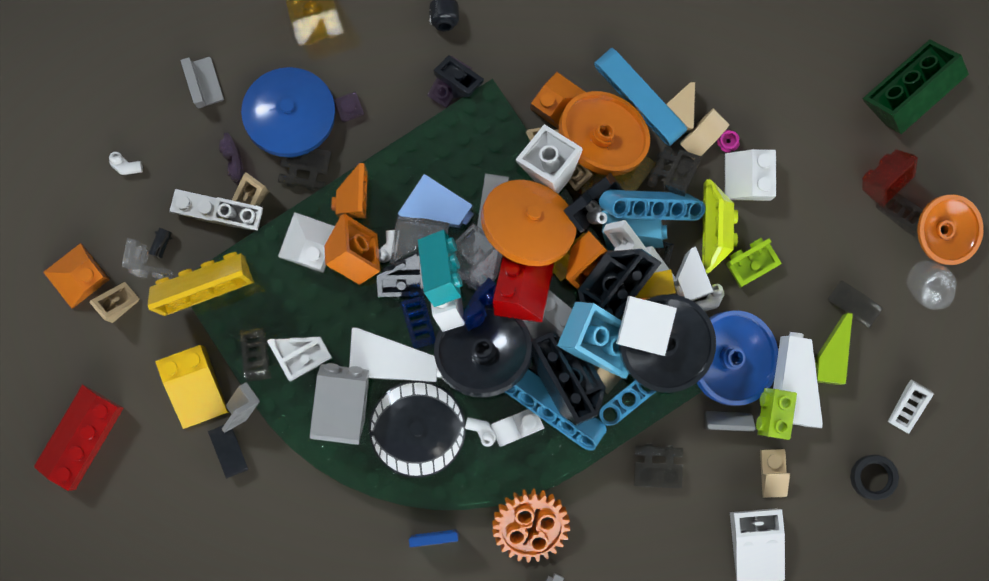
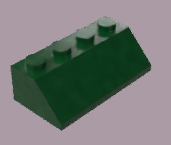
[862,39,969,134]

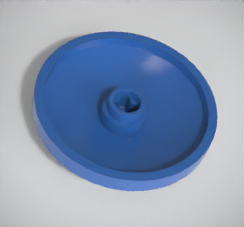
[241,67,335,157]
[697,311,778,405]

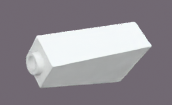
[349,328,442,382]
[773,332,823,428]

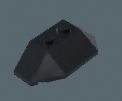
[578,249,661,319]
[532,332,606,425]

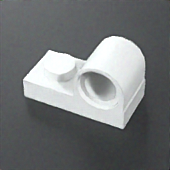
[491,409,544,447]

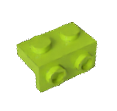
[726,238,782,288]
[756,388,797,440]

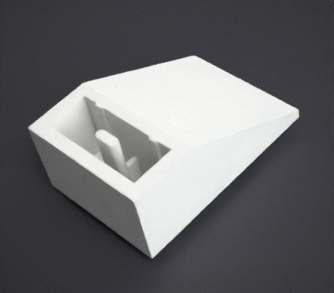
[730,508,785,581]

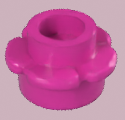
[717,130,740,153]

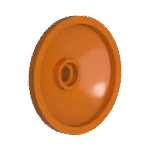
[917,195,983,265]

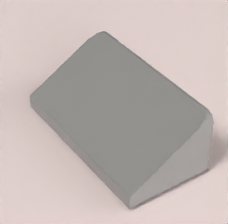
[704,411,755,431]

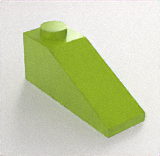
[815,313,853,385]

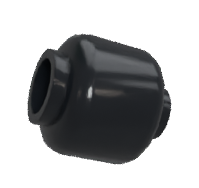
[429,0,459,31]

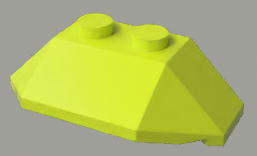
[702,179,738,274]

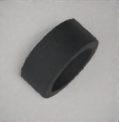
[850,455,899,500]

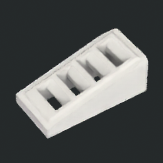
[888,380,934,434]

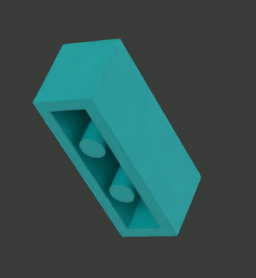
[418,230,463,307]

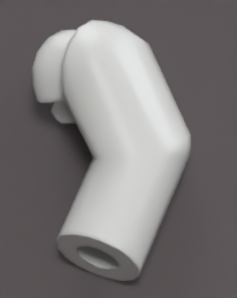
[109,152,143,175]
[585,200,607,224]
[379,230,399,263]
[465,417,496,447]

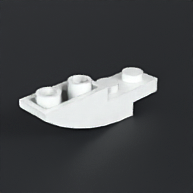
[170,189,263,231]
[603,220,676,281]

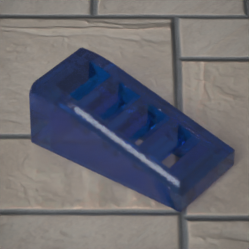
[400,296,435,349]

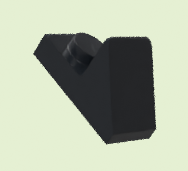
[433,55,484,98]

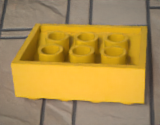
[148,252,254,316]

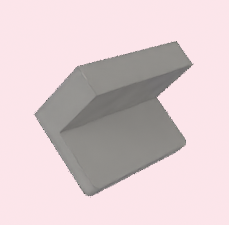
[180,57,224,109]
[222,382,260,433]

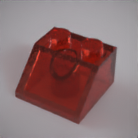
[862,149,918,207]

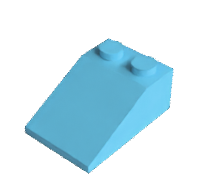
[557,302,628,379]

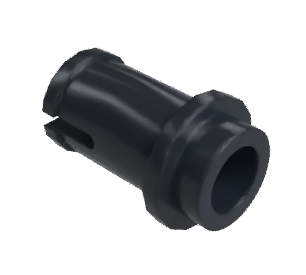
[148,227,173,259]

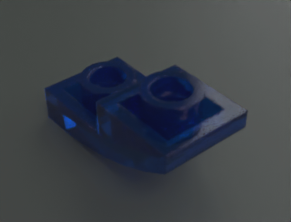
[462,277,496,331]

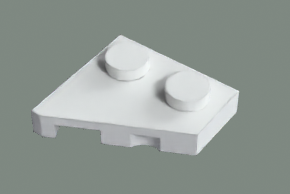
[267,337,332,382]

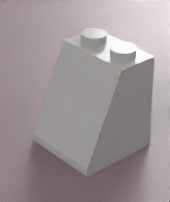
[310,363,369,445]

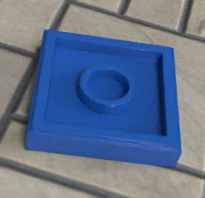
[409,529,459,547]

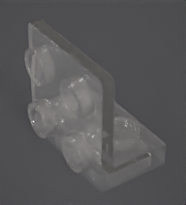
[122,238,178,280]

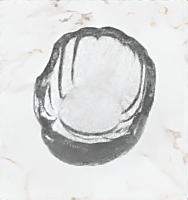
[906,260,957,310]

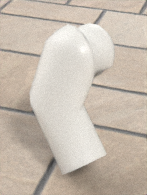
[695,284,724,311]

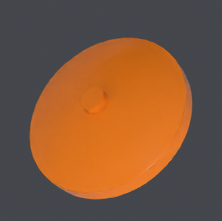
[559,91,650,176]
[481,180,576,266]

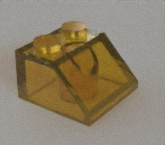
[286,0,343,46]

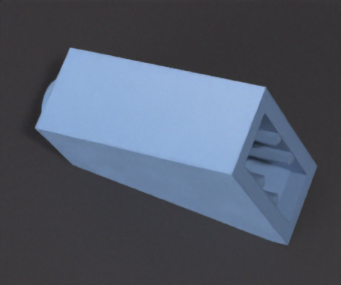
[398,174,474,228]

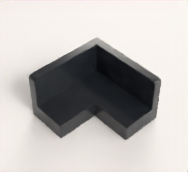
[563,173,624,233]

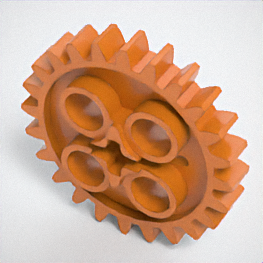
[492,489,570,563]

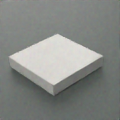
[616,296,677,356]

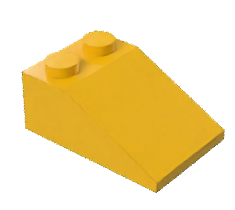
[155,345,228,429]

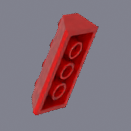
[493,256,555,322]
[34,384,124,491]

